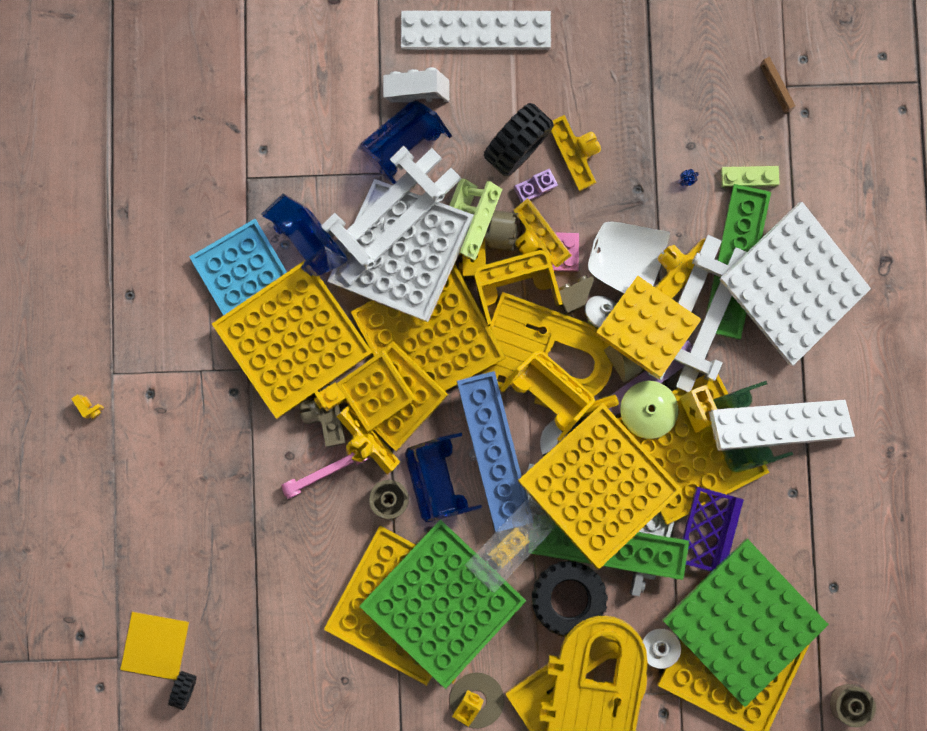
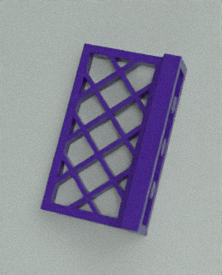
[682,486,744,571]

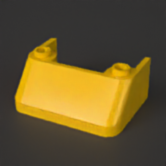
[475,250,563,325]
[500,351,595,442]

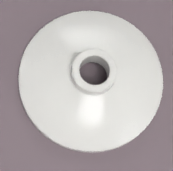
[585,296,616,328]
[643,629,681,669]

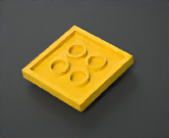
[336,351,416,432]

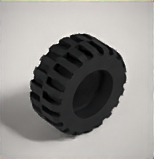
[484,103,554,176]
[532,561,608,637]

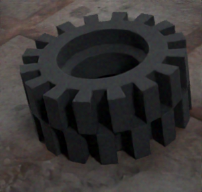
[168,671,197,710]

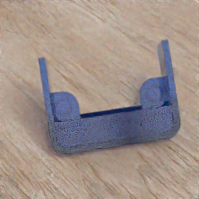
[360,100,452,184]
[261,193,348,277]
[405,432,482,523]

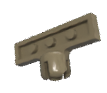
[299,380,346,448]

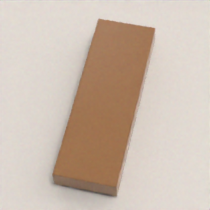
[760,56,796,114]

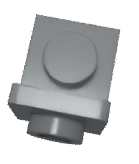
[629,571,655,597]

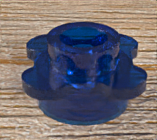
[679,169,699,186]

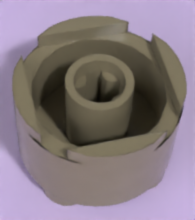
[486,210,519,251]
[369,480,409,519]
[830,684,876,728]

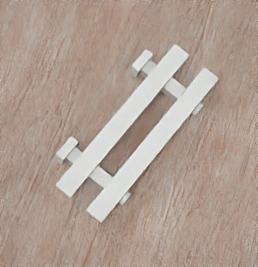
[321,146,462,285]
[647,235,747,392]

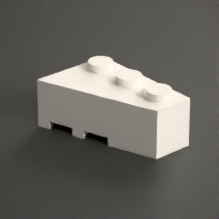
[383,68,449,102]

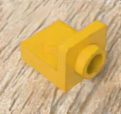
[314,382,346,411]
[71,394,104,420]
[452,690,484,727]

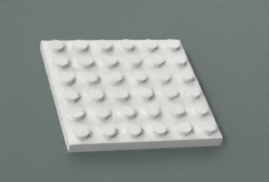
[327,179,474,322]
[719,202,871,366]

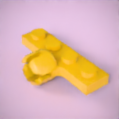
[551,115,601,191]
[513,198,572,268]
[655,238,705,299]
[336,404,400,475]

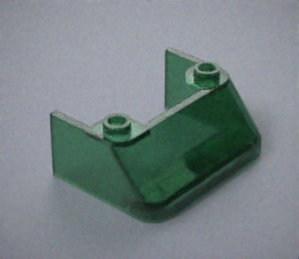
[713,381,794,473]

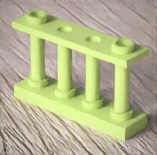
[449,178,502,260]

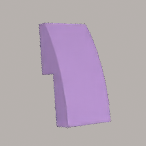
[514,169,558,203]

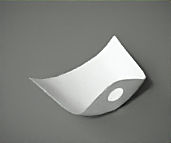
[588,222,670,293]

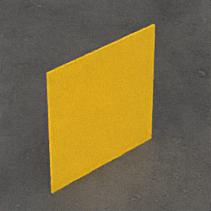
[120,612,189,680]

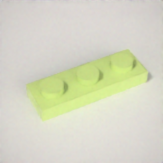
[721,166,780,187]

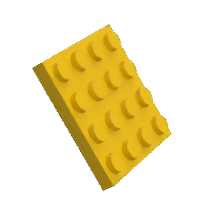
[595,275,701,379]
[345,342,448,451]

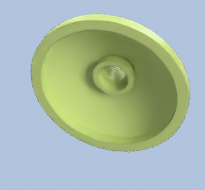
[620,381,678,439]

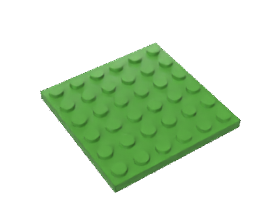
[359,519,526,689]
[662,538,829,707]

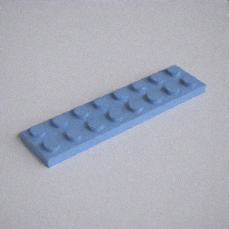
[456,371,534,532]

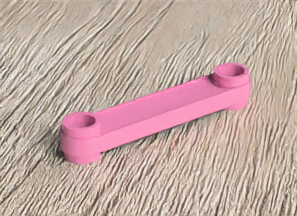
[281,452,371,499]

